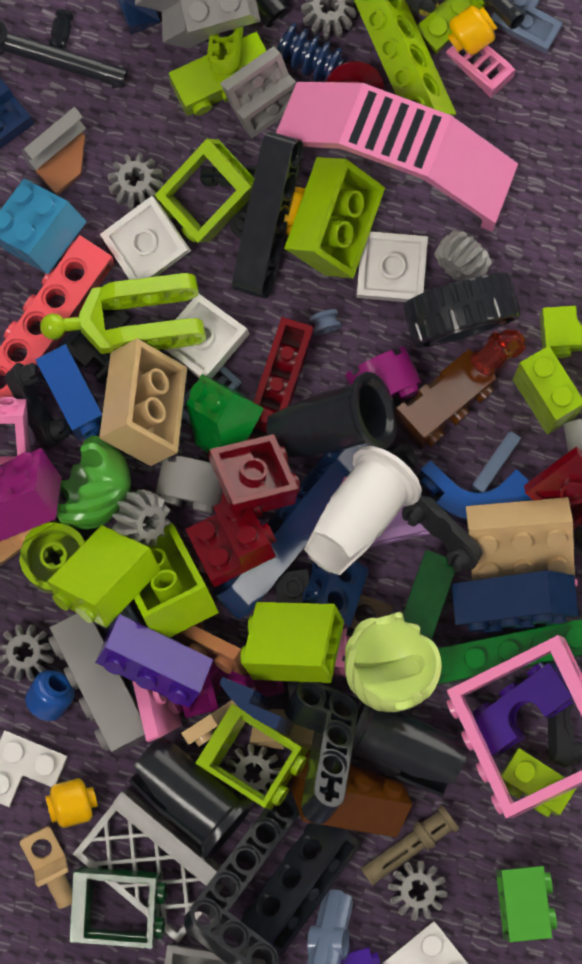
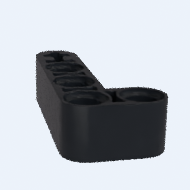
[284,682,358,824]

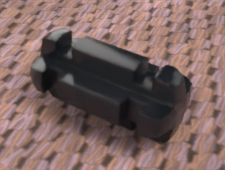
[49,9,73,50]

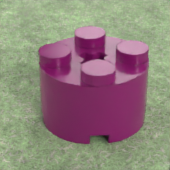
[345,346,422,402]

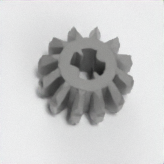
[301,0,356,40]
[108,153,163,210]
[434,230,492,281]
[112,489,171,546]
[0,625,54,682]
[226,744,282,799]
[388,861,447,921]

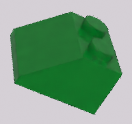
[186,374,264,454]

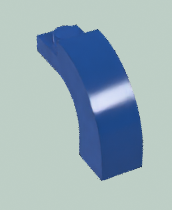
[419,460,532,525]

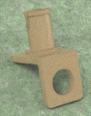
[20,826,72,909]

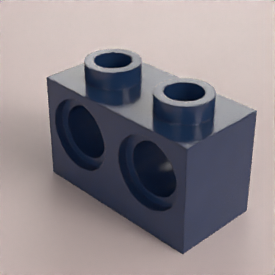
[302,560,369,629]

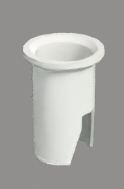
[304,446,422,575]

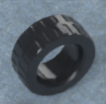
[403,272,521,348]

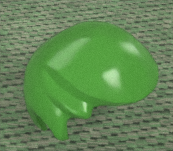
[56,435,131,529]

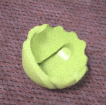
[345,612,442,712]

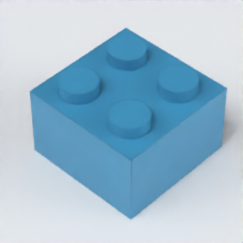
[0,178,86,274]

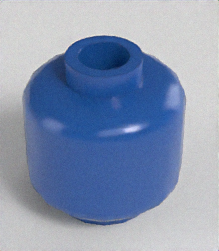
[25,670,75,721]

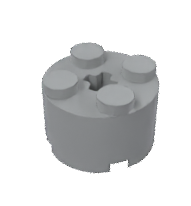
[155,456,223,514]

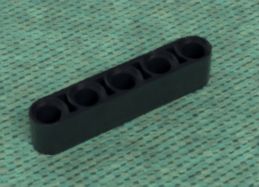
[232,132,303,299]

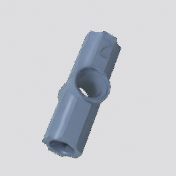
[307,890,353,964]

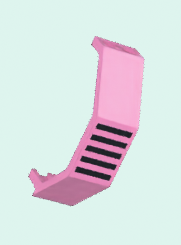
[276,82,518,232]

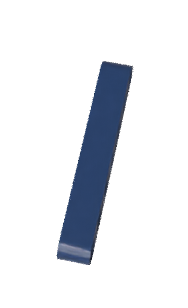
[213,444,370,619]

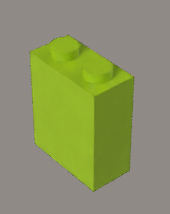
[512,346,582,435]
[47,525,160,628]
[241,602,344,683]

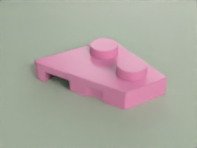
[132,681,182,742]

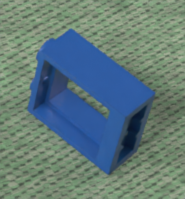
[35,344,102,442]

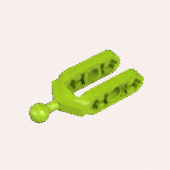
[40,273,206,354]

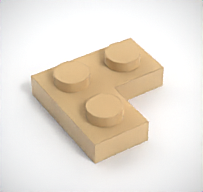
[181,700,238,747]

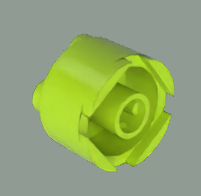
[19,522,85,594]

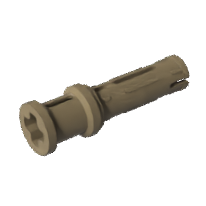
[360,804,460,886]

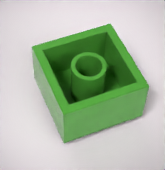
[496,866,557,942]

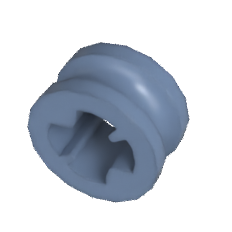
[309,309,342,335]

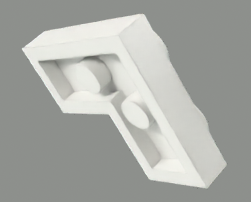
[0,730,68,807]

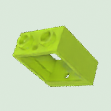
[154,139,254,243]
[196,704,308,810]

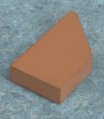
[35,132,86,196]

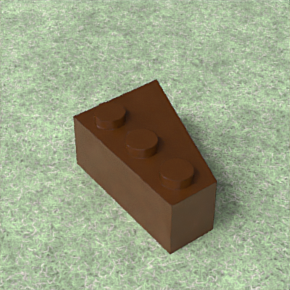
[396,349,496,450]
[289,748,412,837]

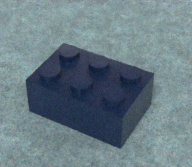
[452,570,578,633]

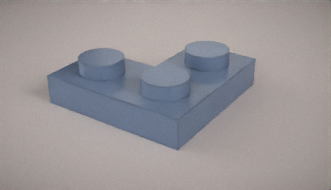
[491,0,563,54]

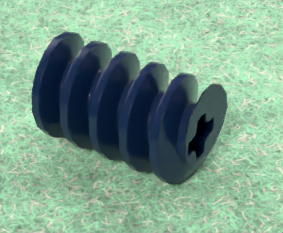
[277,23,348,82]

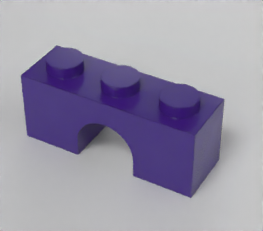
[472,662,574,758]

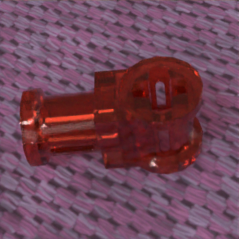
[470,329,525,377]

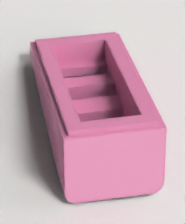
[446,45,516,98]

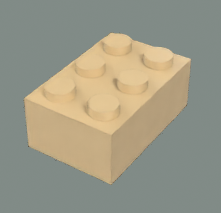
[99,338,187,466]
[466,497,575,581]

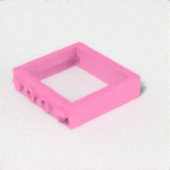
[447,635,582,818]

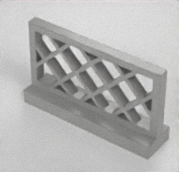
[73,788,225,943]

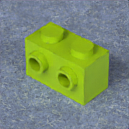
[501,748,576,818]

